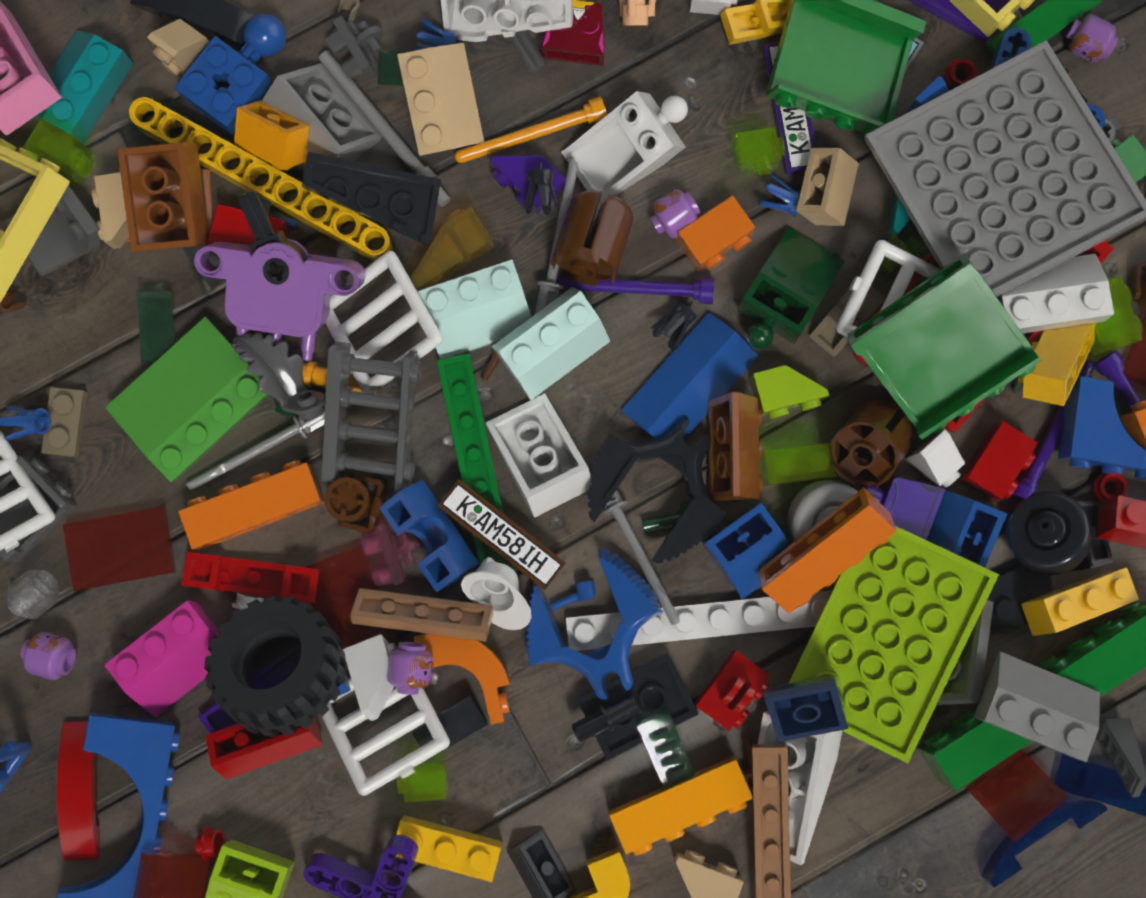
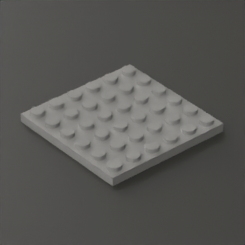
[864,40,1146,297]

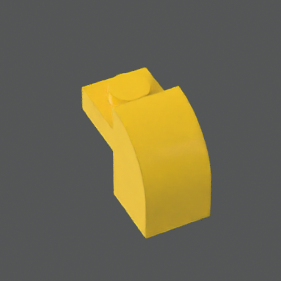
[569,847,630,898]

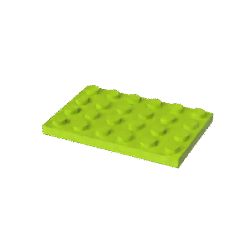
[789,526,999,764]

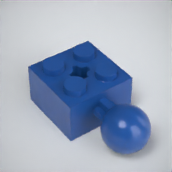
[174,13,286,137]

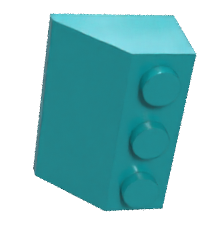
[33,30,133,146]

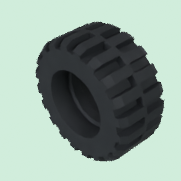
[204,596,347,737]

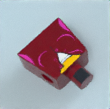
[542,0,605,66]

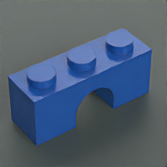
[379,480,480,592]

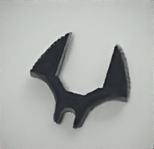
[588,420,727,564]

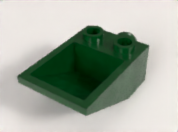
[737,227,845,349]

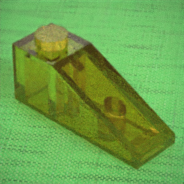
[410,207,494,291]

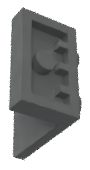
[4,185,100,276]

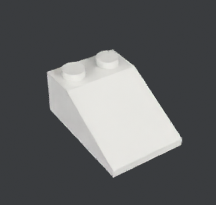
[486,393,592,518]

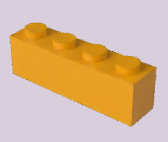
[608,756,753,856]

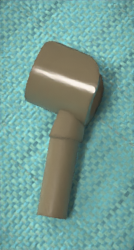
[337,0,360,21]

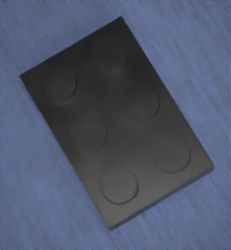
[576,652,699,761]

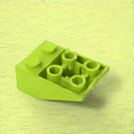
[205,839,295,898]

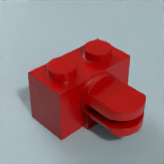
[694,650,770,731]

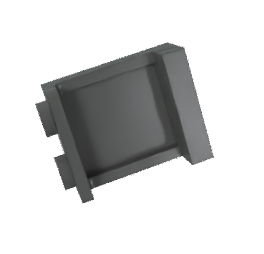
[0,456,76,562]

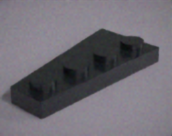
[302,152,441,247]

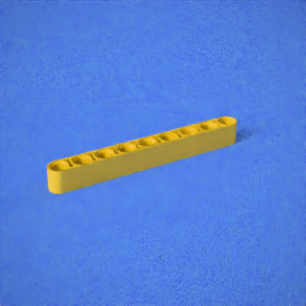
[129,97,393,261]

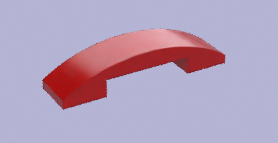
[182,552,320,603]
[57,721,100,861]

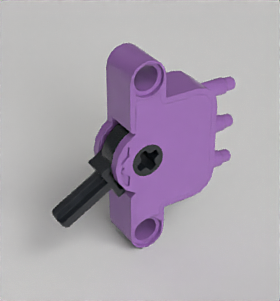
[194,191,366,361]

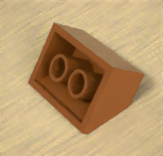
[117,142,209,252]
[708,392,763,501]

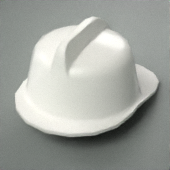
[461,557,532,630]

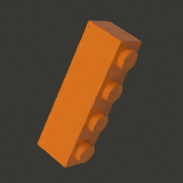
[178,460,325,551]
[758,487,896,614]

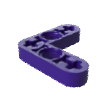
[303,835,418,898]

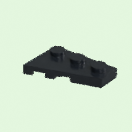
[987,565,1053,629]

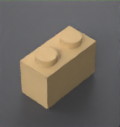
[796,148,859,226]

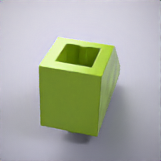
[749,365,829,420]

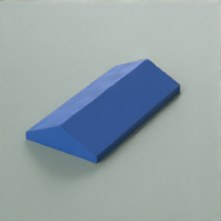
[621,313,758,441]

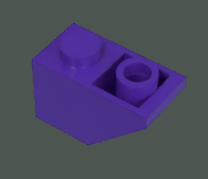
[490,156,566,215]

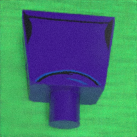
[858,477,945,540]

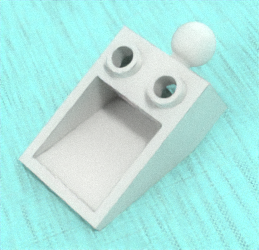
[561,91,688,205]

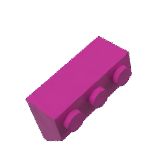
[104,601,219,718]

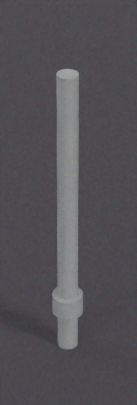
[319,50,451,207]

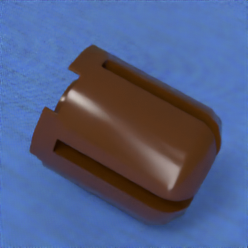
[551,190,633,287]
[830,399,915,487]

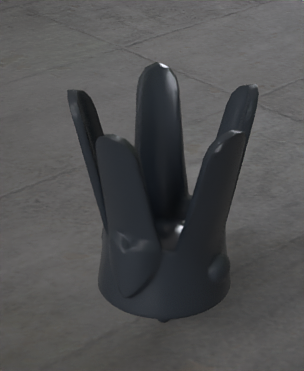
[524,162,559,215]
[650,301,697,349]

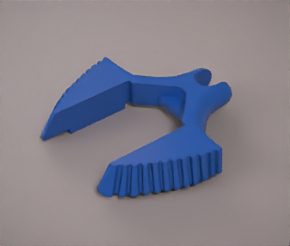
[525,549,663,700]

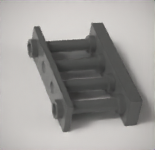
[321,341,422,491]

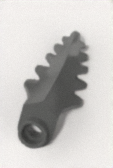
[231,333,326,420]

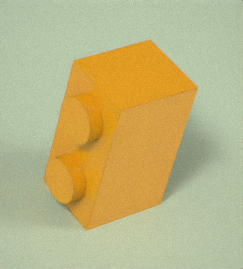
[234,100,310,170]

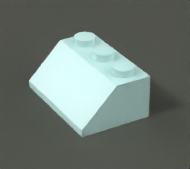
[417,260,531,359]
[491,287,610,400]

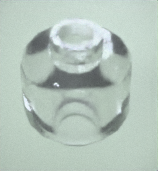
[6,569,59,620]

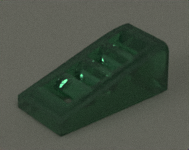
[636,709,695,788]

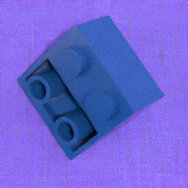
[927,491,1007,568]
[702,503,790,599]

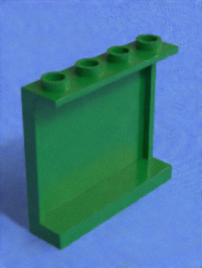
[765,0,926,137]
[847,253,1041,440]

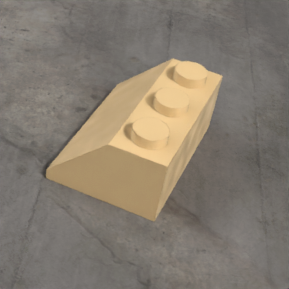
[397,43,484,156]

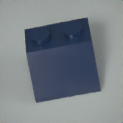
[764,674,848,742]

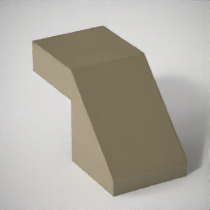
[809,286,885,357]

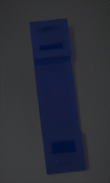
[1053,754,1146,816]
[981,799,1108,888]

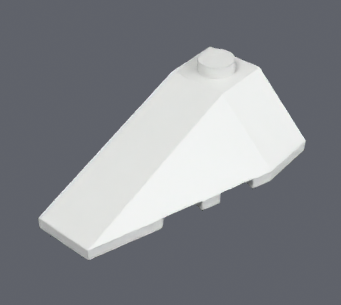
[441,0,573,42]
[758,711,842,865]

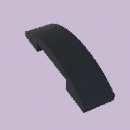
[130,0,254,48]

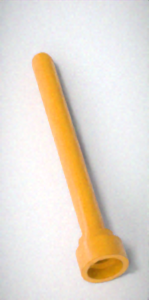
[455,96,607,163]

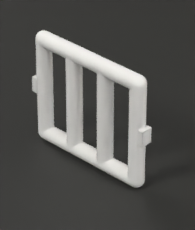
[836,240,941,338]
[325,251,443,393]
[0,430,55,552]
[322,677,450,796]

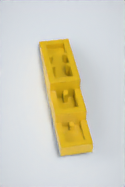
[720,0,791,45]

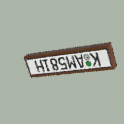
[438,479,566,590]

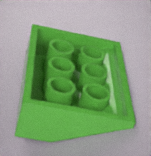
[105,317,270,482]

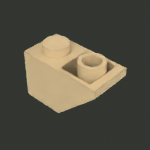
[147,19,209,76]
[92,172,129,249]
[674,849,744,898]

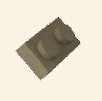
[41,387,88,458]

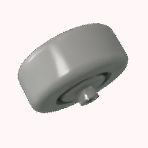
[787,480,858,542]

